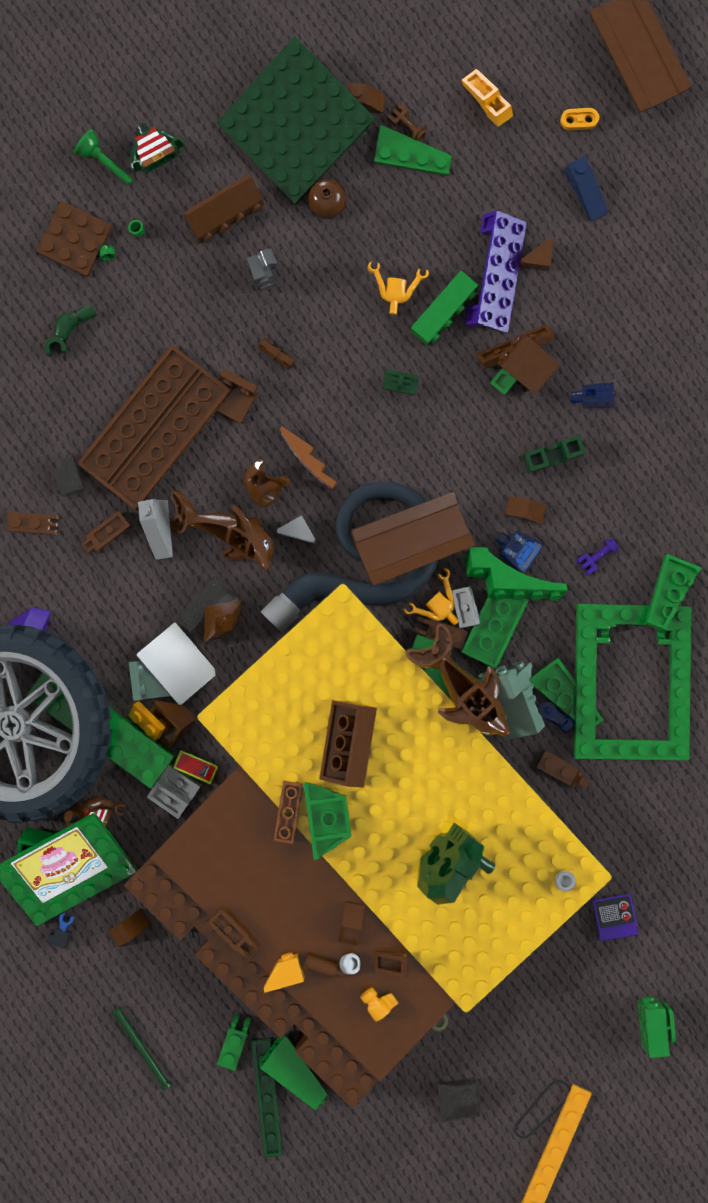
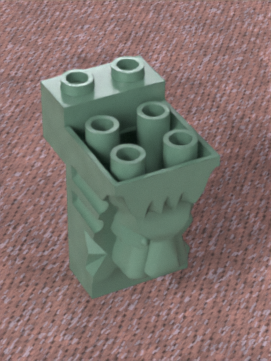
[478,662,545,740]

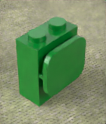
[637,996,676,1058]

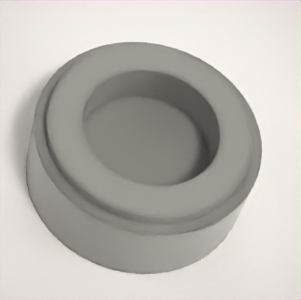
[555,870,576,892]
[340,953,361,975]

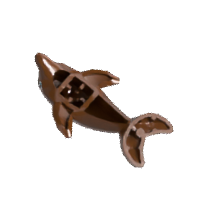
[170,490,274,570]
[406,624,511,737]

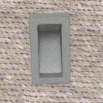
[277,515,316,544]

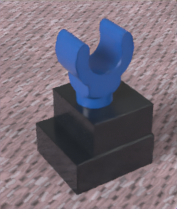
[46,912,74,949]

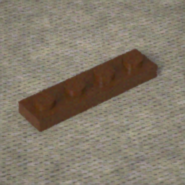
[477,324,555,369]

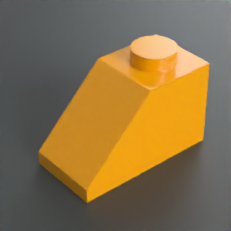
[264,952,304,993]

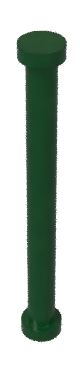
[111,1006,172,1091]

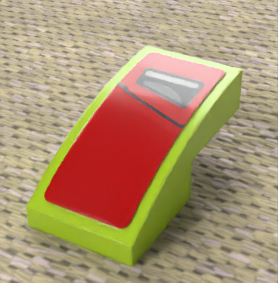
[172,750,218,784]

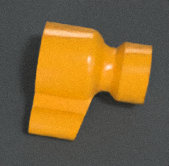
[360,987,398,1022]

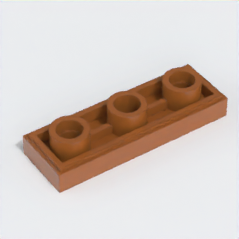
[273,780,303,844]

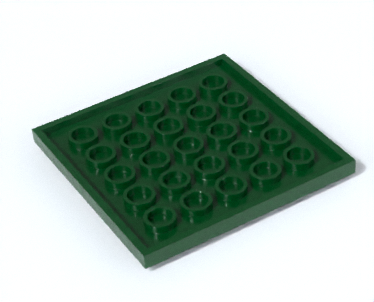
[217,36,376,204]

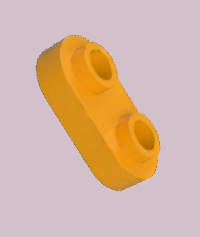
[560,108,599,130]

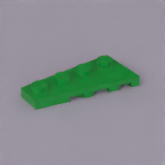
[374,125,452,176]
[530,658,603,726]

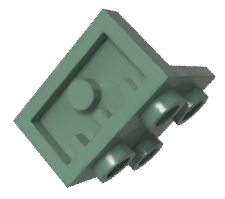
[129,661,171,701]

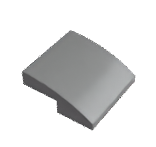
[147,763,202,819]

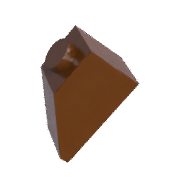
[347,82,386,114]

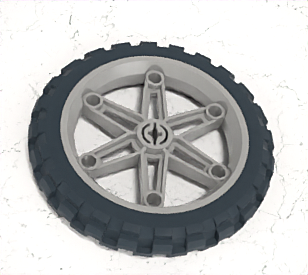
[0,624,112,823]

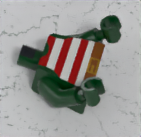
[131,123,187,175]

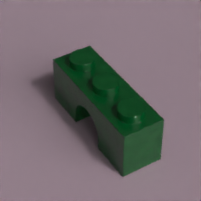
[522,435,586,474]

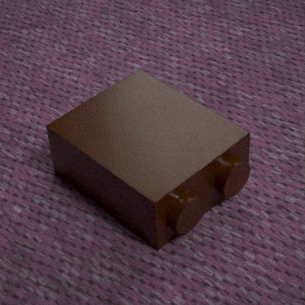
[497,333,560,394]

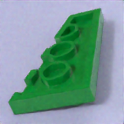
[645,554,702,631]

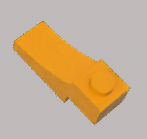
[462,69,513,127]

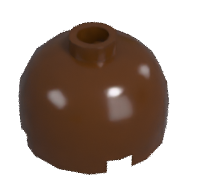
[308,179,346,219]

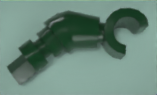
[45,304,97,357]

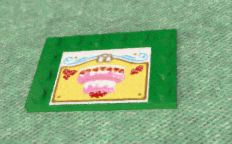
[0,812,137,926]

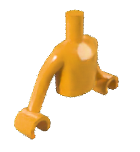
[367,262,429,315]
[403,568,458,625]

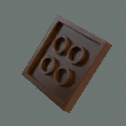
[36,201,113,277]

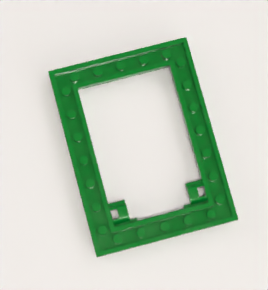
[574,604,691,760]

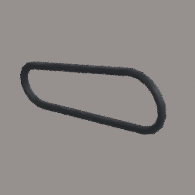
[514,1080,570,1139]

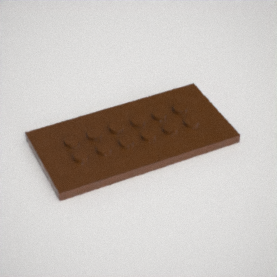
[77,345,232,511]

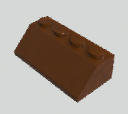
[183,173,264,243]
[319,700,377,788]

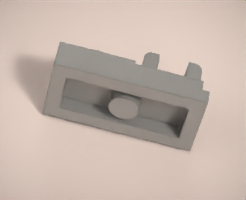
[452,587,480,628]

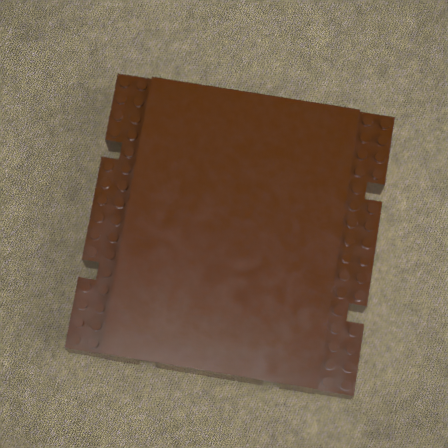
[124,765,455,1108]

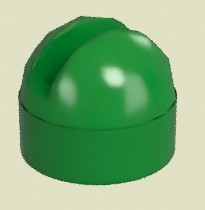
[128,220,145,237]
[100,245,116,261]

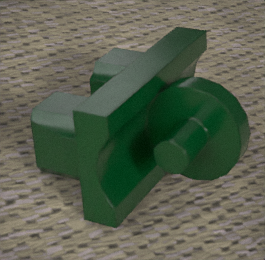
[382,369,419,396]

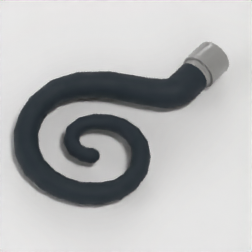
[261,481,439,633]

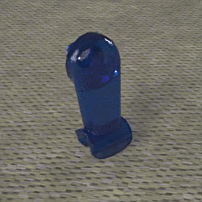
[539,702,574,732]

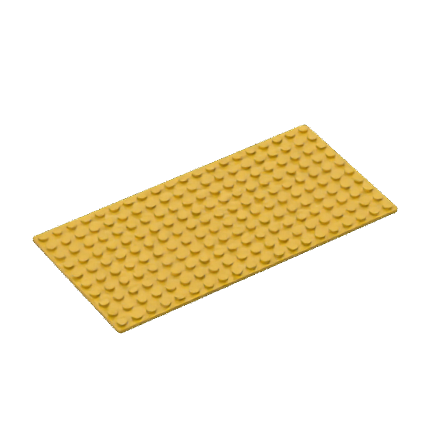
[198,584,612,1012]

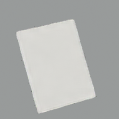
[137,623,215,705]

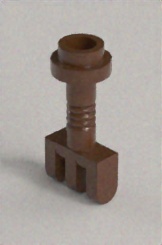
[386,103,426,142]

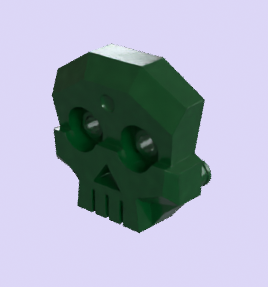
[417,822,495,905]

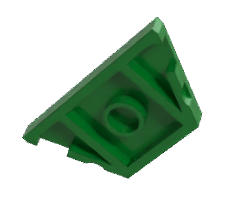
[303,782,351,860]

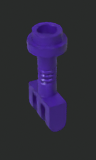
[576,539,619,576]

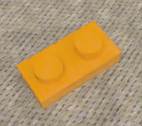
[128,701,165,741]

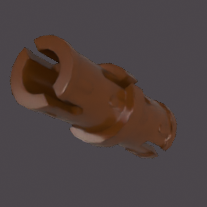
[258,338,296,370]

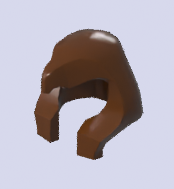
[243,459,291,508]

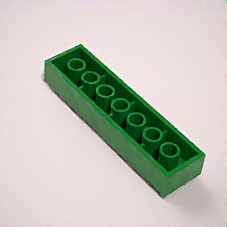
[26,673,176,788]

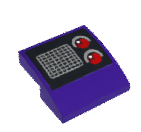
[592,894,638,942]

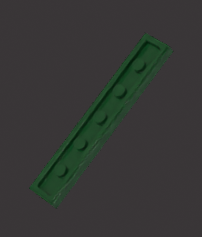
[251,1037,283,1158]

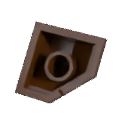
[204,599,241,642]
[150,701,196,750]

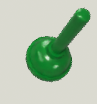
[73,129,132,185]

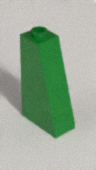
[259,1033,328,1111]

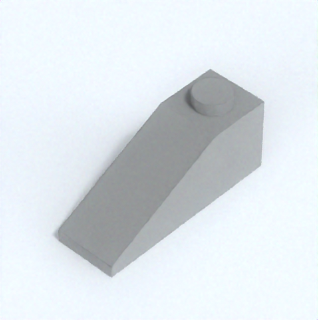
[138,499,173,560]

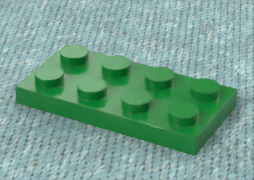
[461,596,529,669]

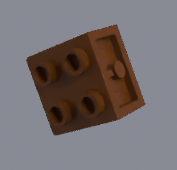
[217,368,259,423]

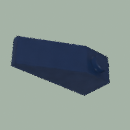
[564,156,608,221]

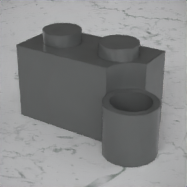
[247,249,277,291]

